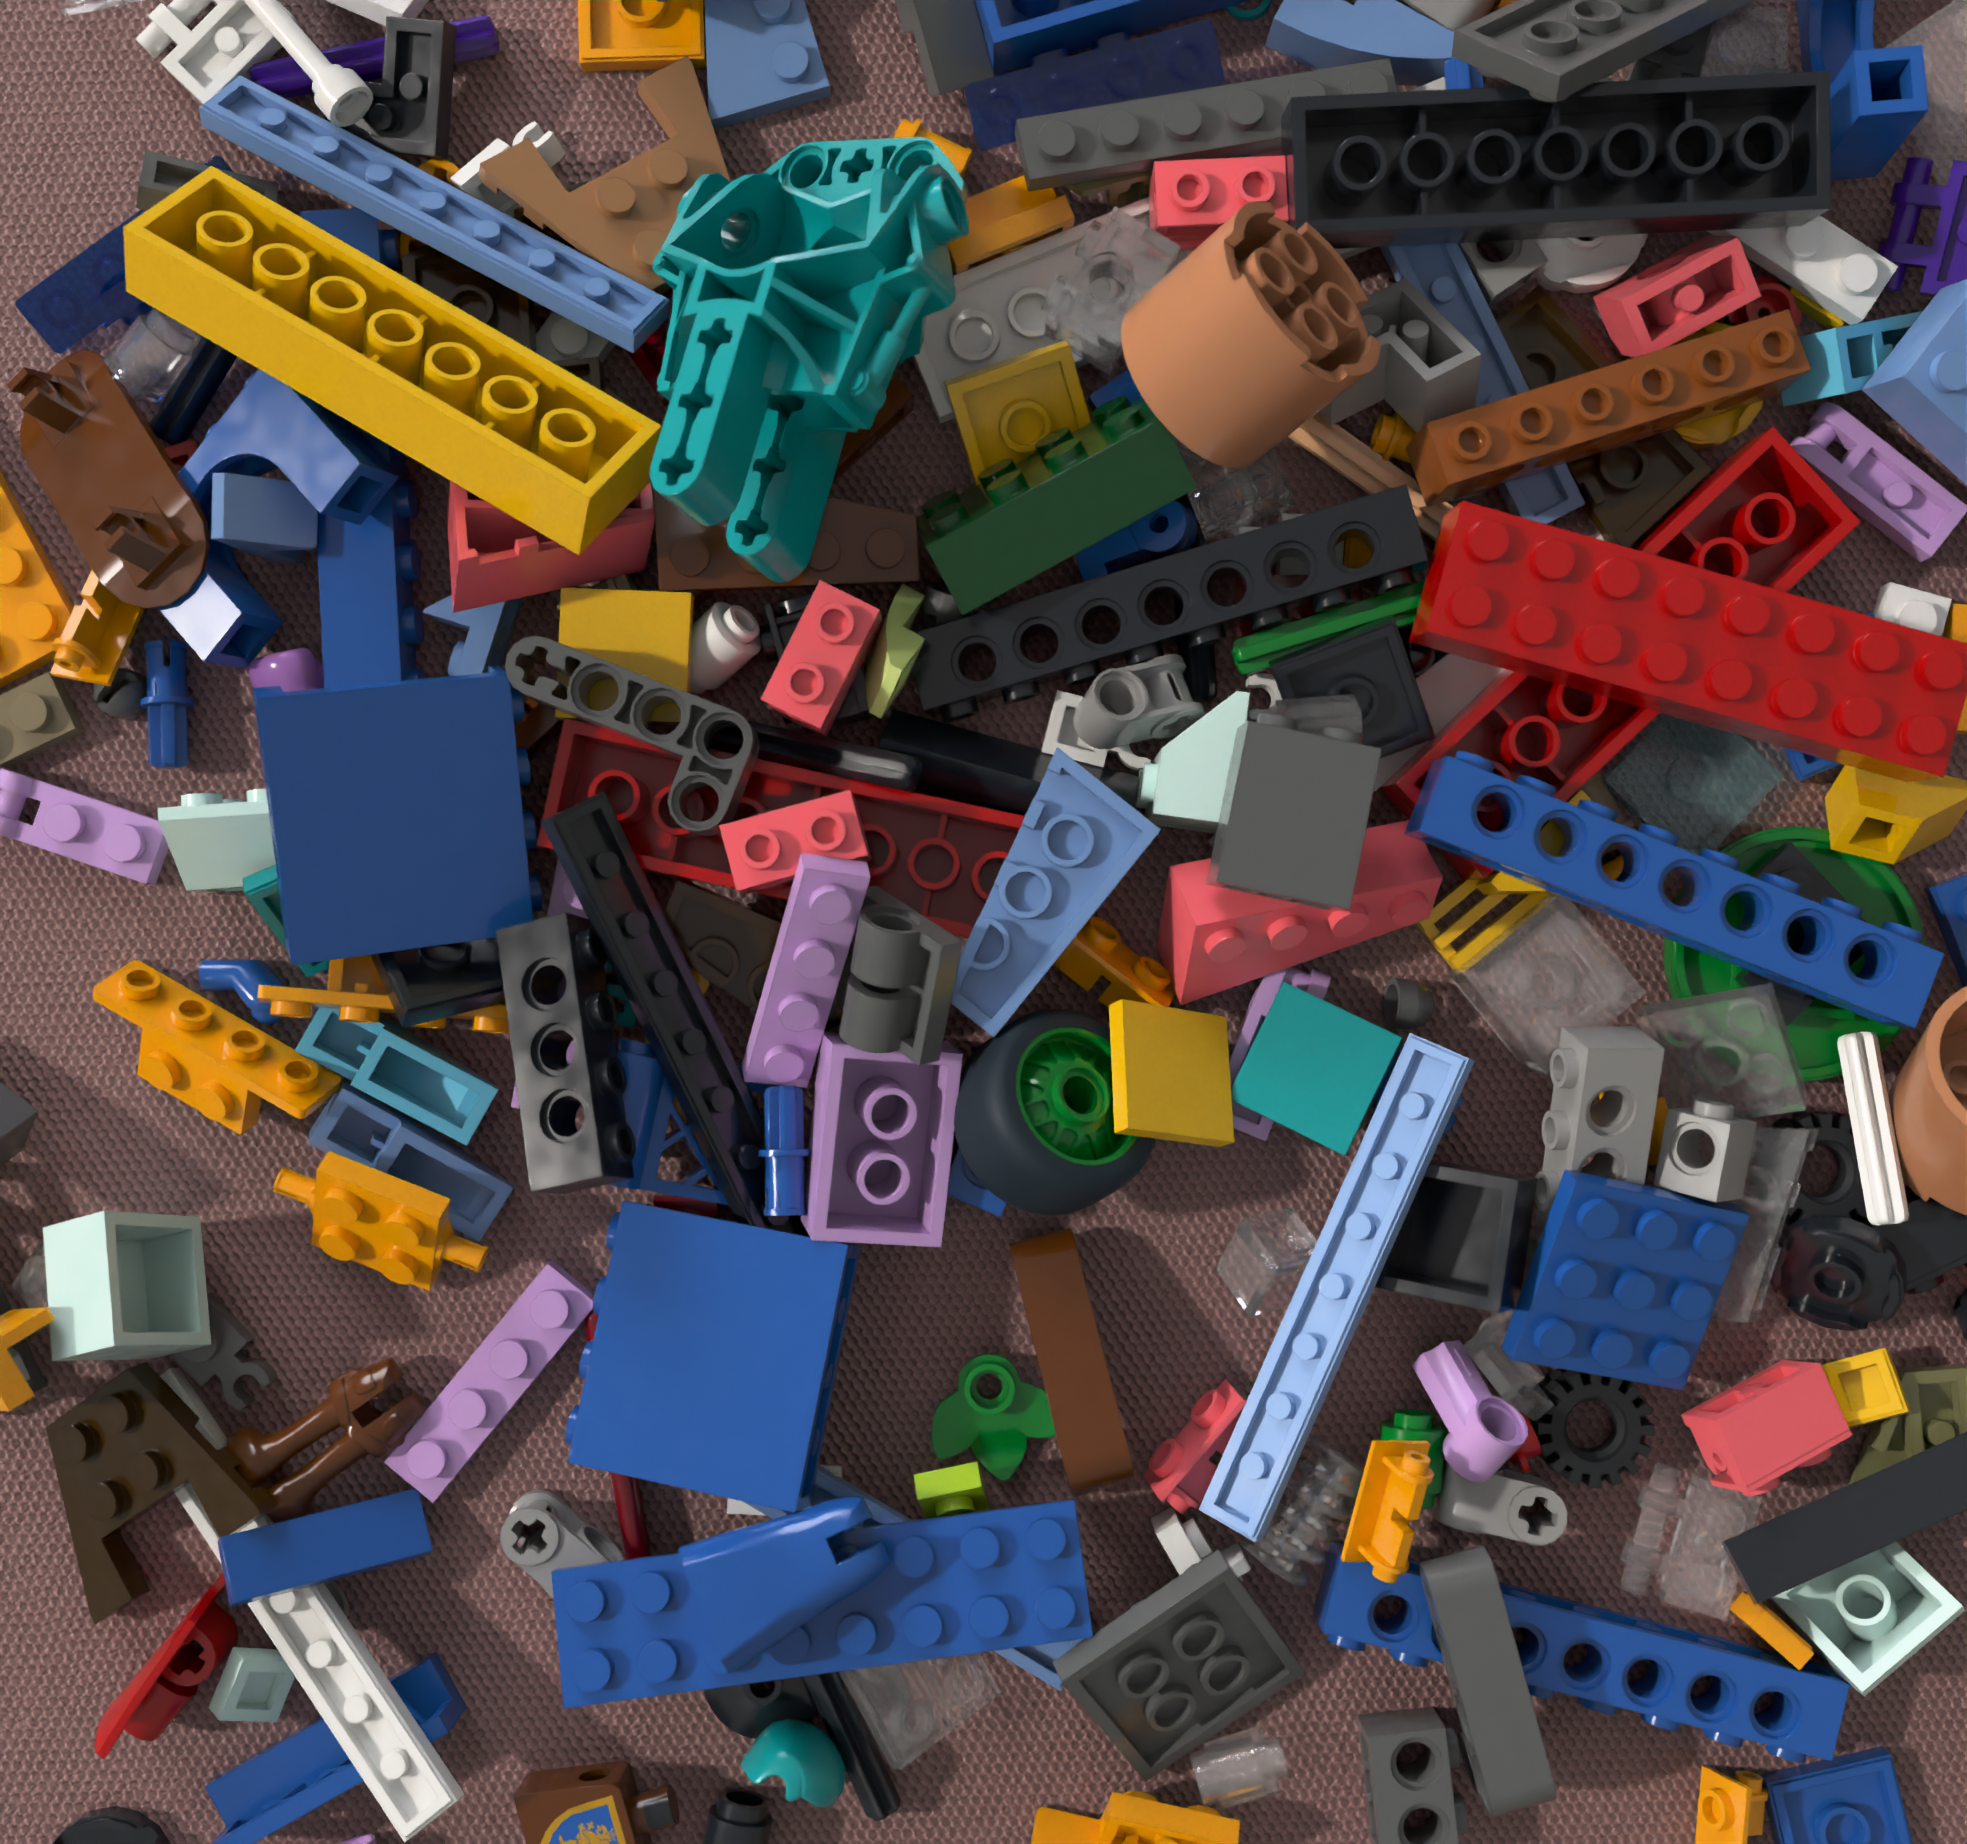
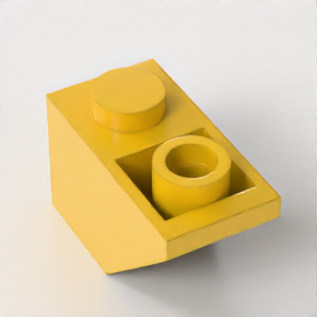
[1825,765,1967,865]

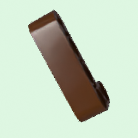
[1009,1228,1136,1497]

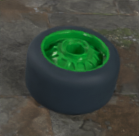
[954,1008,1156,1215]

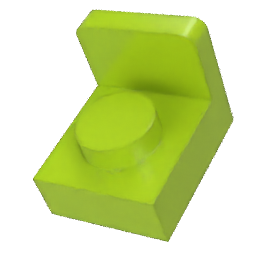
[913,1462,990,1518]

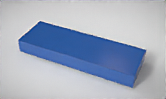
[217,1488,433,1608]

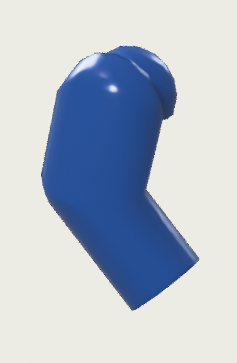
[199,959,285,1024]

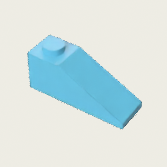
[1781,311,1923,407]

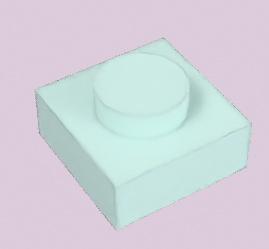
[209,1647,295,1722]

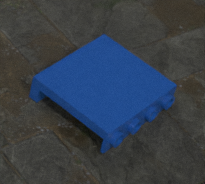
[252,665,543,965]
[565,1201,861,1513]

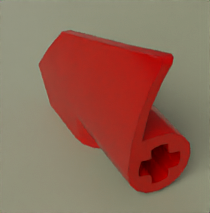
[95,1573,238,1759]

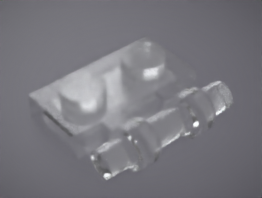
[1619,1463,1762,1621]

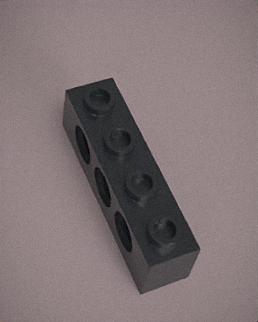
[496,912,636,1194]

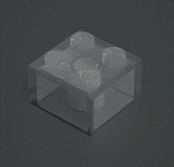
[1447,893,1647,1075]

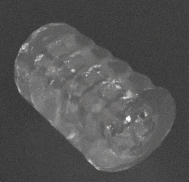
[1239,1433,1364,1586]

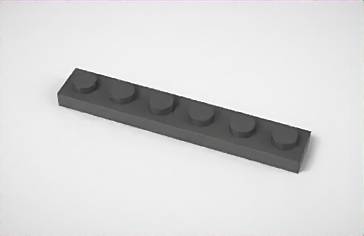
[1014,58,1398,192]

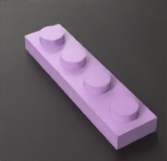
[742,853,871,1088]
[384,1260,594,1503]

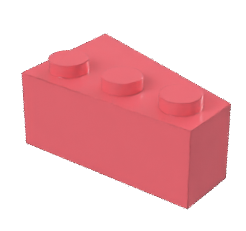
[446,480,655,613]

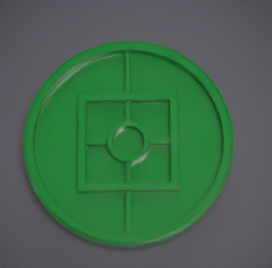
[1663,826,1925,1082]

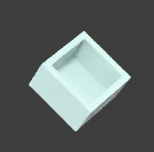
[43,1211,211,1361]

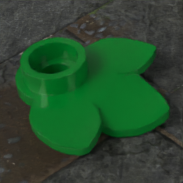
[931,1353,1056,1481]

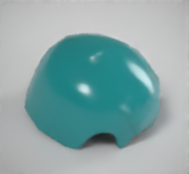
[741,1719,846,1808]

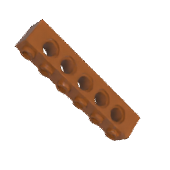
[1406,309,1811,507]

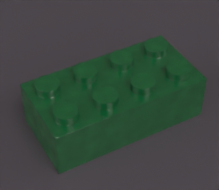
[916,396,1197,615]

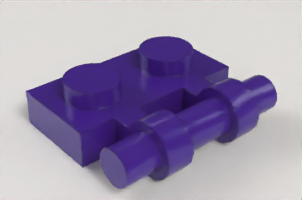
[1877,157,1967,296]

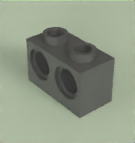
[1357,1706,1468,1844]

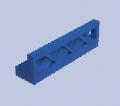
[205,1651,467,1844]

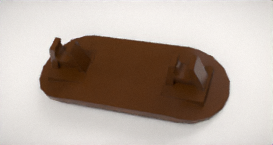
[7,350,210,608]

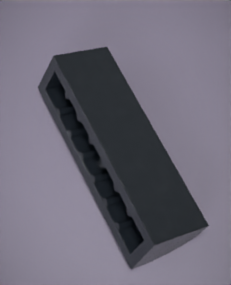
[878,709,1139,816]

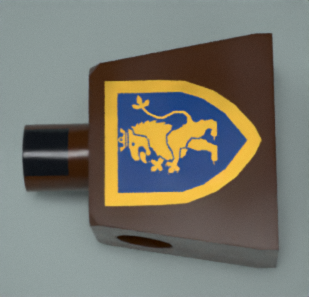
[513,1761,679,1844]

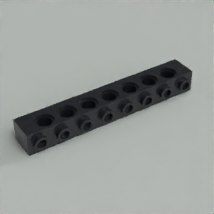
[912,484,1428,723]

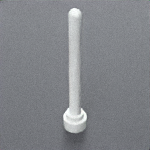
[243,0,373,127]

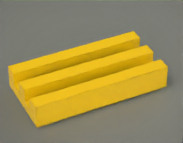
[1415,879,1549,970]

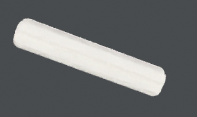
[1837,1031,1909,1225]

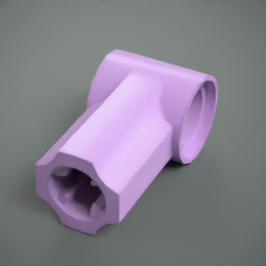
[1412,1340,1528,1482]

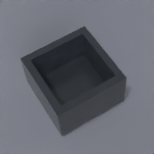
[1375,1159,1538,1313]

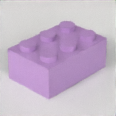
[801,1031,963,1247]

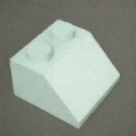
[1135,691,1250,834]

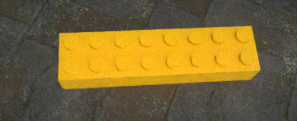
[123,166,662,555]

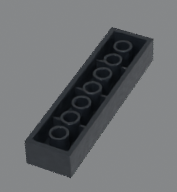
[1281,71,1831,249]

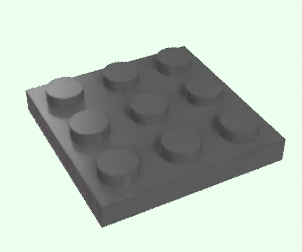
[1052,1549,1305,1781]

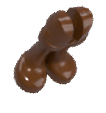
[227,1357,428,1523]

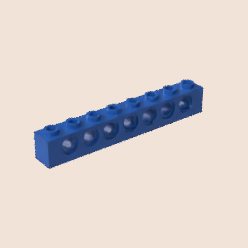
[1404,751,1944,1028]
[1313,1540,1850,1763]

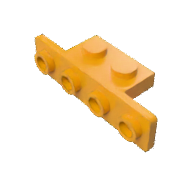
[257,955,510,1034]
[93,960,341,1135]
[1031,1791,1240,1844]

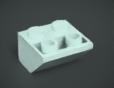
[157,789,275,893]

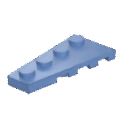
[704,0,831,130]
[951,747,1161,1037]

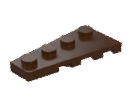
[653,487,919,592]

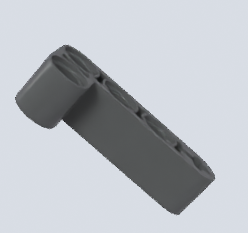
[505,636,760,836]
[1418,1545,1557,1817]

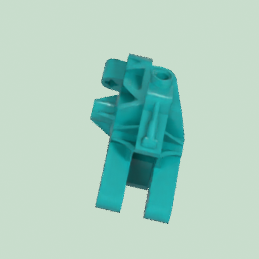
[650,137,969,583]

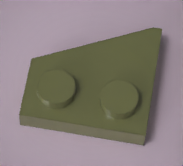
[1848,1363,1967,1485]

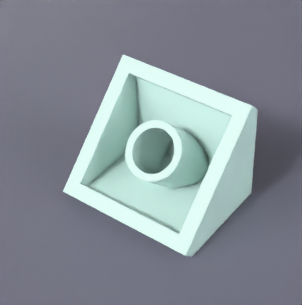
[1770,1542,1965,1696]

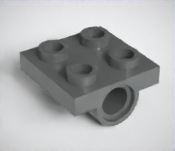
[836,886,963,1066]

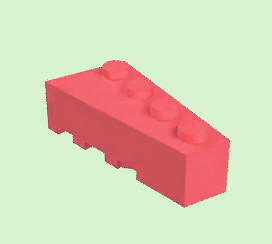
[1156,820,1443,1006]

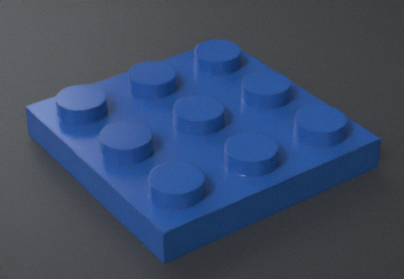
[1501,1169,1750,1390]

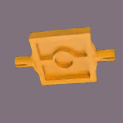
[273,1151,489,1291]

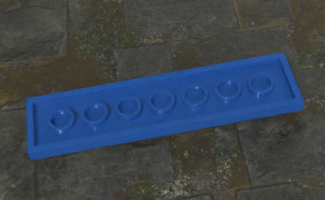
[551,1498,1093,1708]

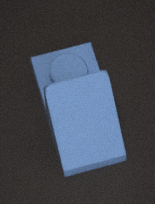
[211,473,318,564]
[423,595,524,676]

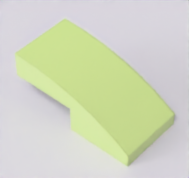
[865,584,925,719]

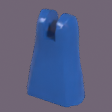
[679,1497,891,1673]

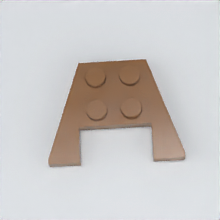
[479,56,731,295]

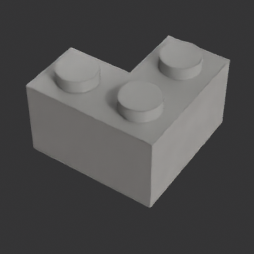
[1318,278,1482,433]

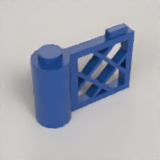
[607,1038,782,1205]

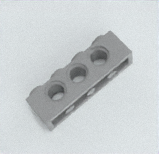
[1526,1026,1665,1267]

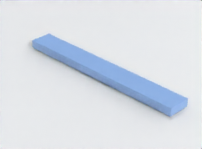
[1199,1033,1475,1542]

